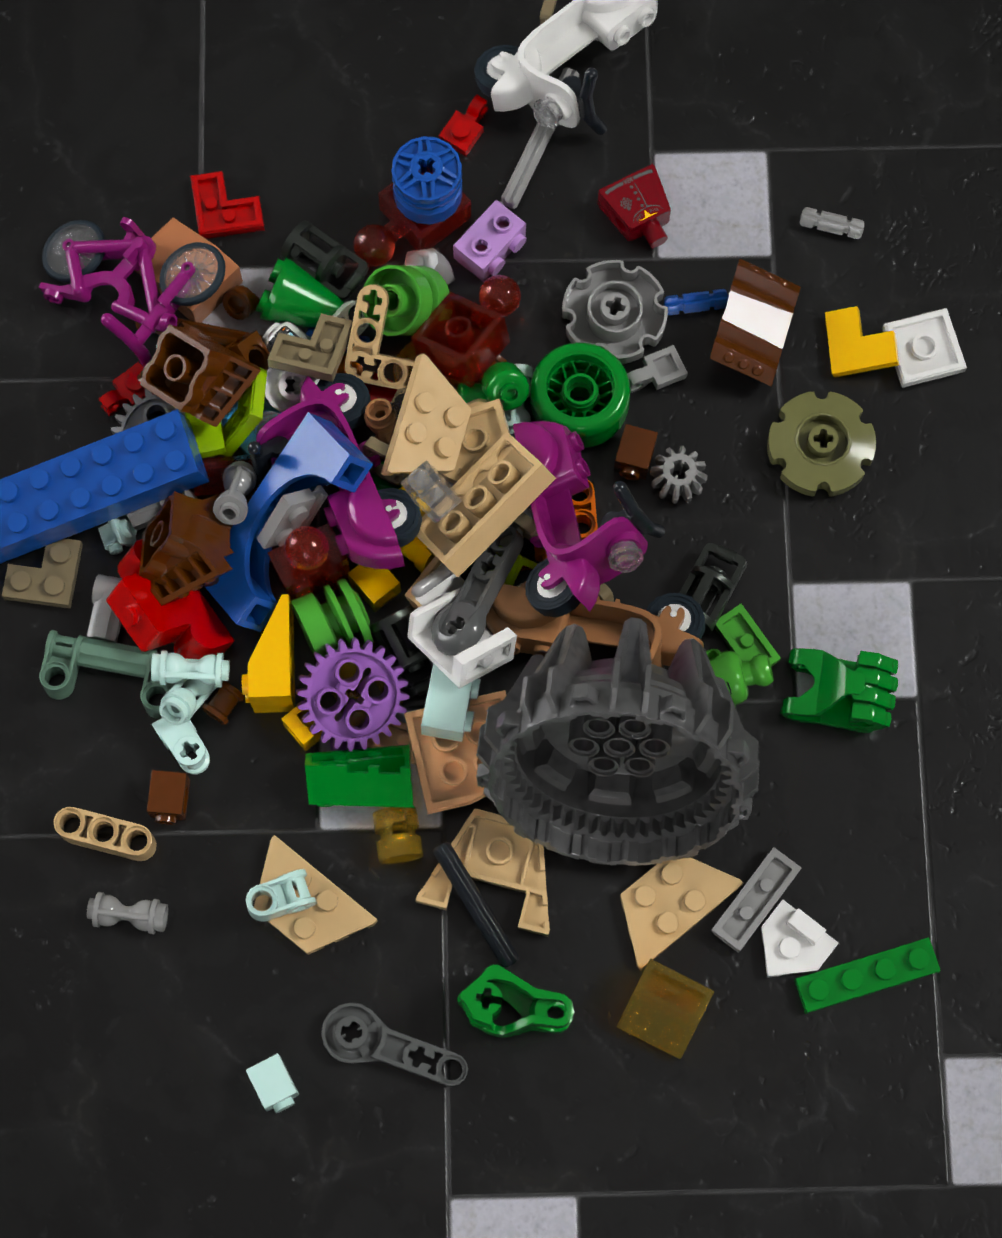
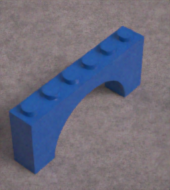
[203,412,374,632]

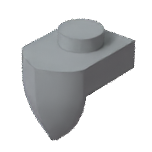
[404,248,455,285]

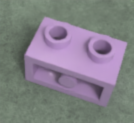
[453,200,527,282]

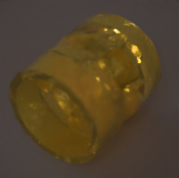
[372,807,423,864]

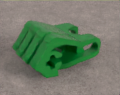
[780,648,898,733]
[457,965,574,1038]

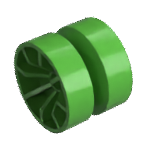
[363,265,450,336]

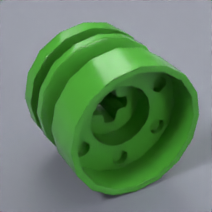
[291,577,373,661]

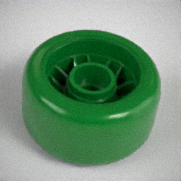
[530,343,631,448]

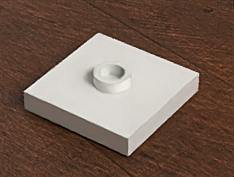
[882,308,967,388]

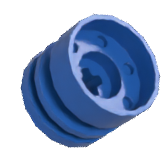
[391,136,462,225]

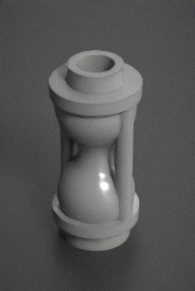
[213,461,257,525]
[87,892,168,934]

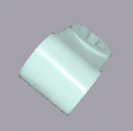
[151,718,210,775]
[246,869,317,922]

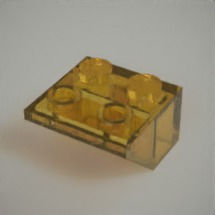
[617,959,714,1059]

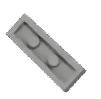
[711,847,801,953]

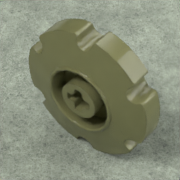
[767,391,876,497]

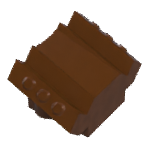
[710,258,801,387]
[137,321,261,427]
[139,491,234,605]

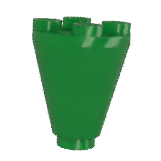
[255,258,351,329]

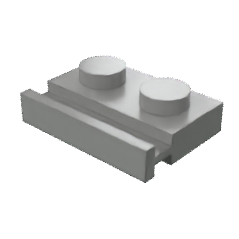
[257,485,328,549]

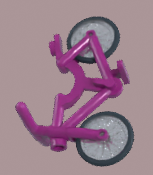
[39,217,225,367]

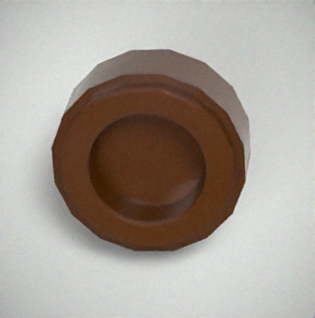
[222,285,260,320]

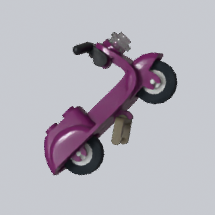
[248,373,422,569]
[513,421,665,618]

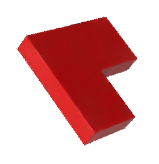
[191,171,265,239]

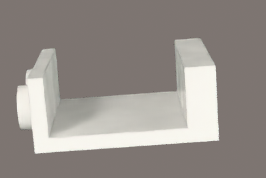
[407,587,517,689]

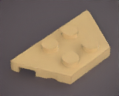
[381,353,472,476]
[254,835,378,955]
[620,857,744,970]

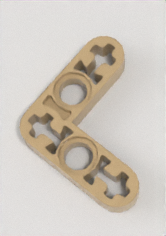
[345,284,415,391]

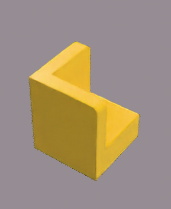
[348,565,401,612]
[281,706,322,752]

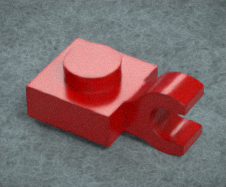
[439,95,488,156]
[99,362,154,416]

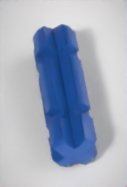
[664,289,728,315]

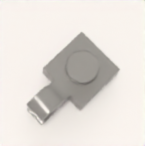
[627,345,688,393]

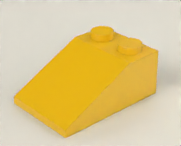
[242,594,295,713]

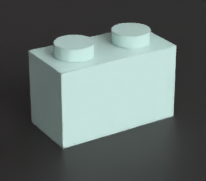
[421,663,481,742]

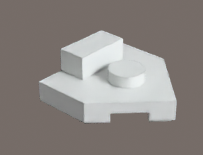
[760,900,839,977]

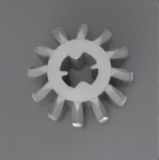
[650,446,707,504]

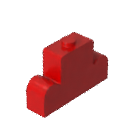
[106,539,235,659]

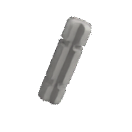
[800,207,864,239]

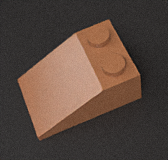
[135,218,243,323]

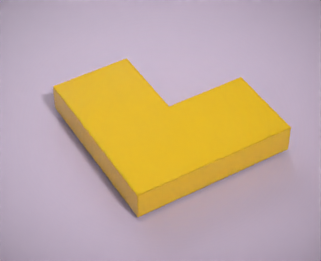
[825,306,899,378]

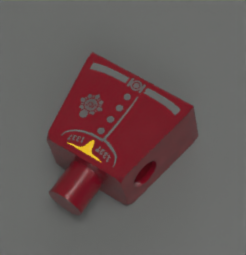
[597,164,671,248]

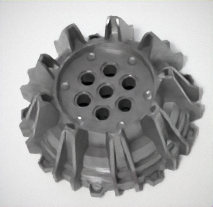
[476,617,759,866]

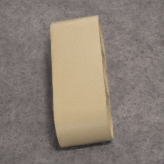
[54,807,157,861]

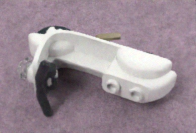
[475,0,658,135]

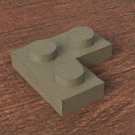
[267,313,353,382]
[2,539,83,609]

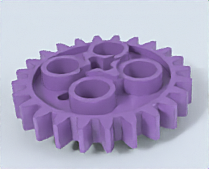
[296,637,409,751]

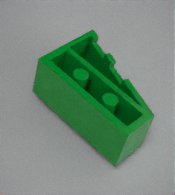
[305,745,414,808]

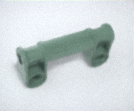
[39,630,174,719]

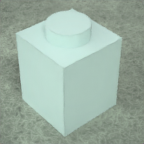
[246,1053,299,1113]

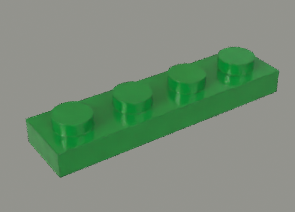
[794,937,941,1014]

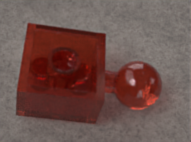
[354,172,471,267]
[411,275,521,388]
[268,524,350,601]

